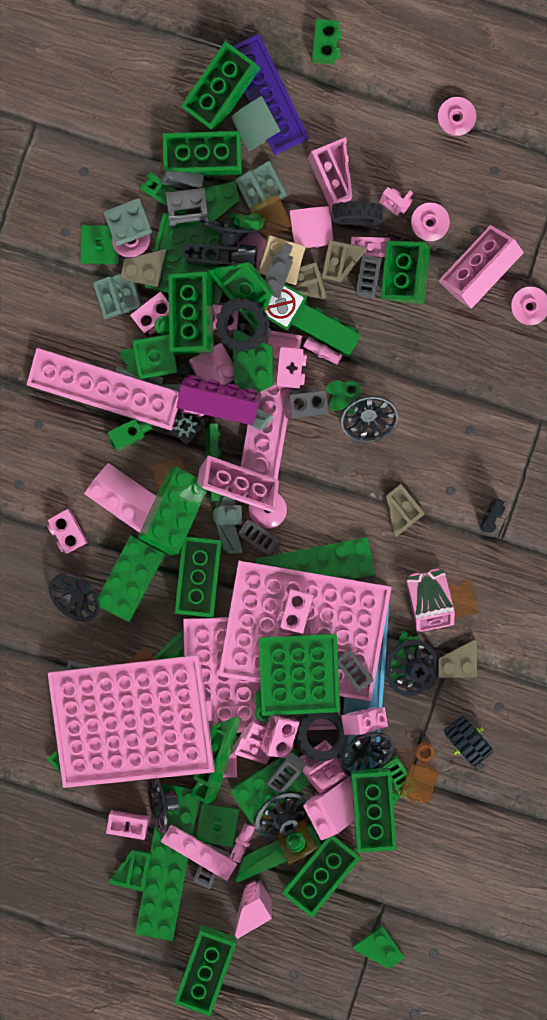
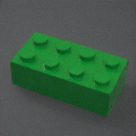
[181,41,261,132]
[163,131,242,176]
[168,272,214,355]
[137,467,207,555]
[98,535,166,622]
[175,536,222,618]
[230,745,311,823]
[351,768,397,853]
[282,834,361,918]
[174,925,237,1016]

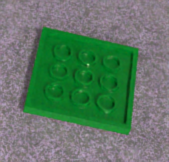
[145,213,232,305]
[258,633,340,716]

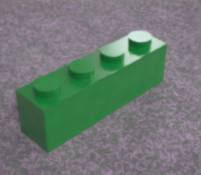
[291,301,361,357]

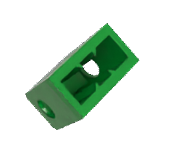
[106,419,152,453]

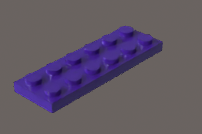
[233,34,309,156]

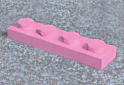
[161,824,237,881]

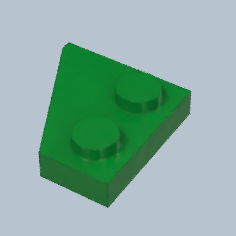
[204,181,240,221]
[230,213,267,230]
[108,849,152,892]
[352,925,405,969]

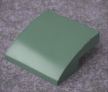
[231,96,281,151]
[235,161,289,213]
[93,274,143,319]

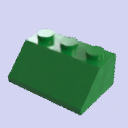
[381,241,430,304]

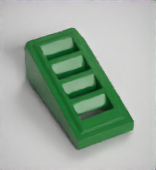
[381,755,417,798]

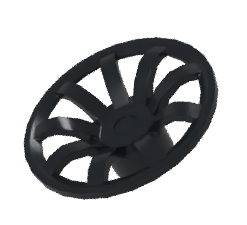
[201,221,259,247]
[341,396,398,442]
[49,573,100,622]
[385,640,438,696]
[339,732,394,776]
[148,778,179,833]
[254,792,307,838]

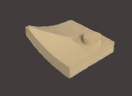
[257,235,306,285]

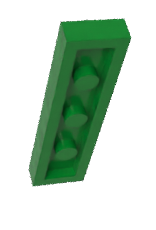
[205,424,221,501]

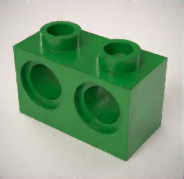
[312,19,342,65]

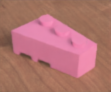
[308,137,352,210]

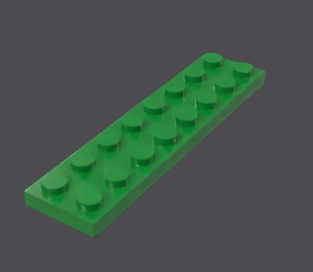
[135,783,199,941]

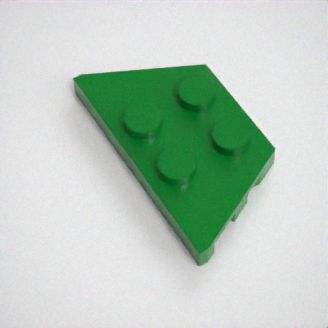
[208,261,274,330]
[233,329,274,393]

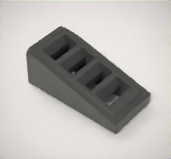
[160,171,204,190]
[356,255,382,298]
[238,519,280,556]
[338,649,374,692]
[266,752,306,794]
[193,844,226,889]

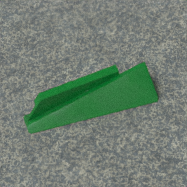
[190,716,241,804]
[236,824,321,883]

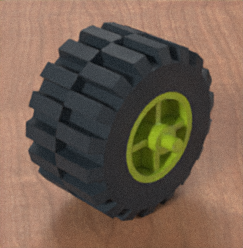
[444,715,493,767]

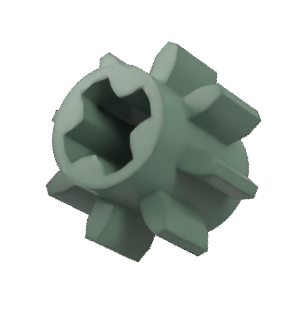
[174,414,197,438]

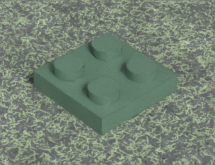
[104,198,152,247]

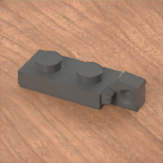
[265,243,294,298]

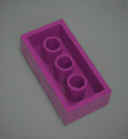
[176,375,262,425]

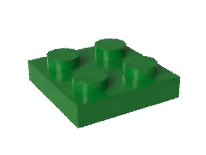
[132,334,178,380]

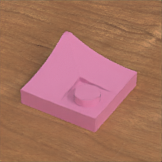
[189,343,234,385]

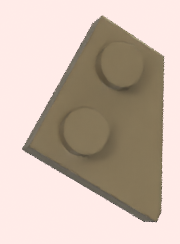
[322,240,366,282]
[120,250,167,288]
[285,262,327,299]
[386,484,425,537]
[438,640,477,678]

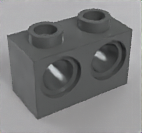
[283,387,328,418]

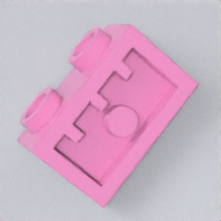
[379,187,413,216]

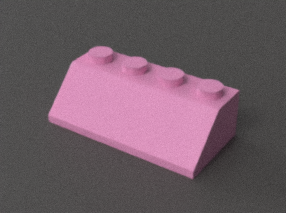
[439,225,524,309]
[197,456,279,513]
[84,463,156,533]
[235,879,272,939]

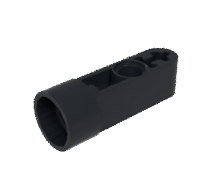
[182,244,257,269]

